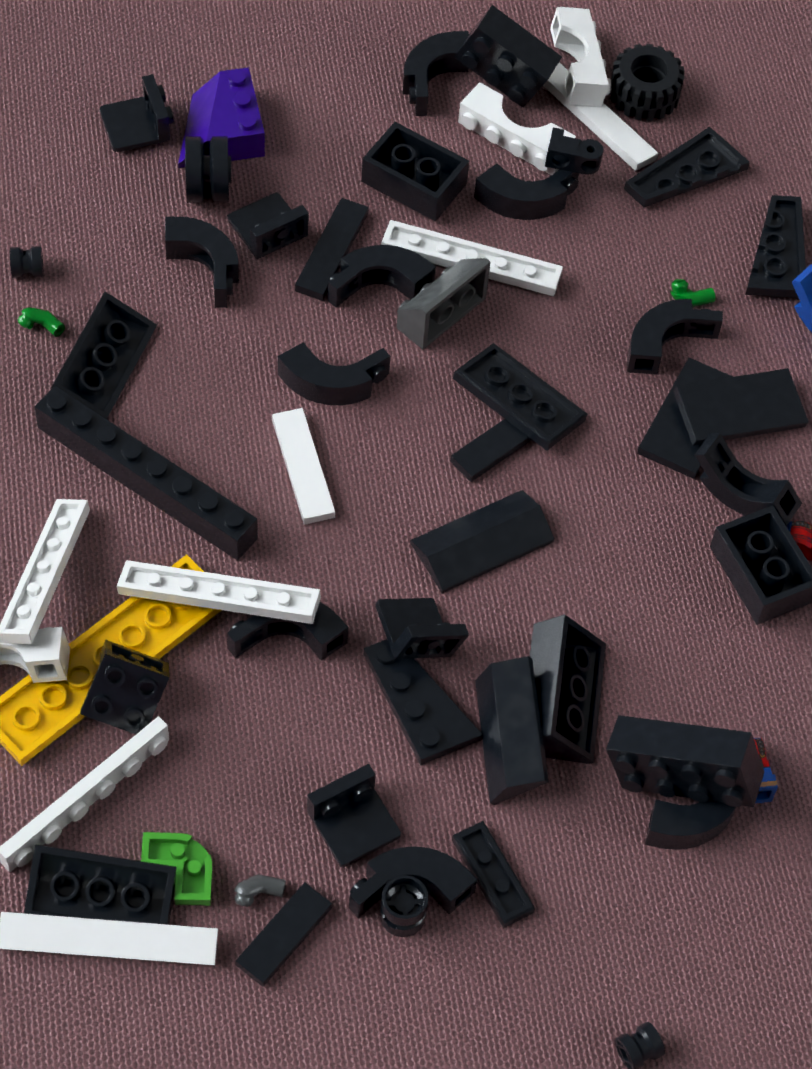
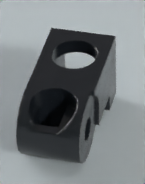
[545,127,604,175]

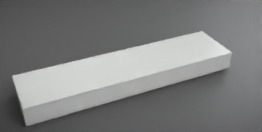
[272,408,335,525]

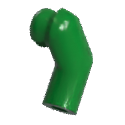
[670,279,716,307]
[18,307,65,337]

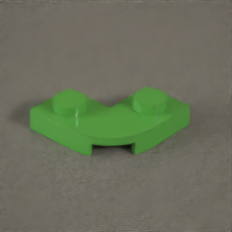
[141,832,213,906]

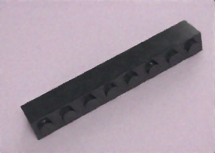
[34,386,258,561]

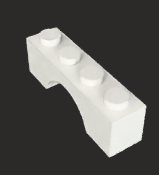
[550,7,611,107]
[458,82,576,175]
[0,627,70,683]

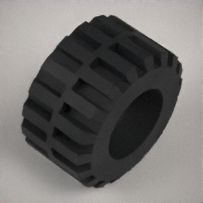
[609,44,685,121]

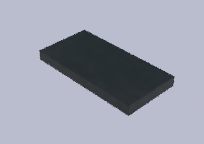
[452,343,588,451]
[637,357,733,479]
[673,368,809,446]

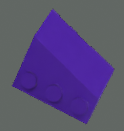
[178,67,265,168]

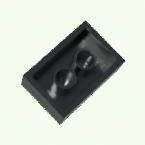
[454,5,562,108]
[361,122,469,222]
[710,505,812,625]

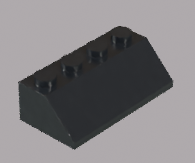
[530,614,606,764]

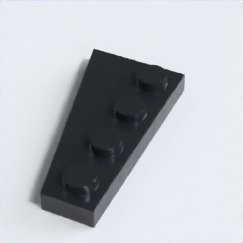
[624,127,750,207]
[745,195,806,298]
[363,639,483,765]

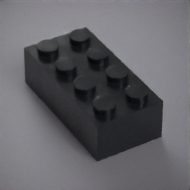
[606,715,765,807]

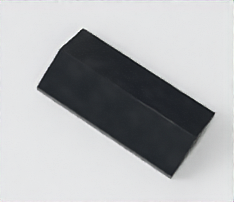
[50,291,157,419]
[410,490,555,593]
[475,656,549,805]
[24,844,177,924]

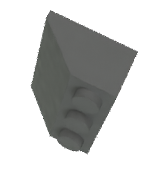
[397,258,491,350]

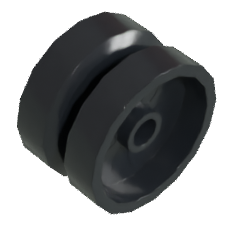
[185,136,232,203]

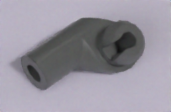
[235,874,286,907]

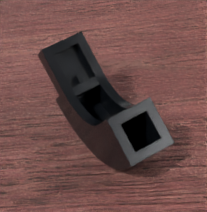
[402,31,469,116]
[474,164,579,220]
[165,217,239,308]
[328,245,436,307]
[627,299,723,374]
[278,342,391,405]
[695,433,802,526]
[227,602,349,661]
[645,799,737,850]
[349,847,477,918]

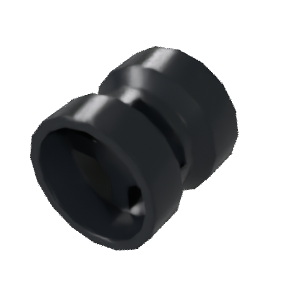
[10,246,44,278]
[615,1022,665,1069]

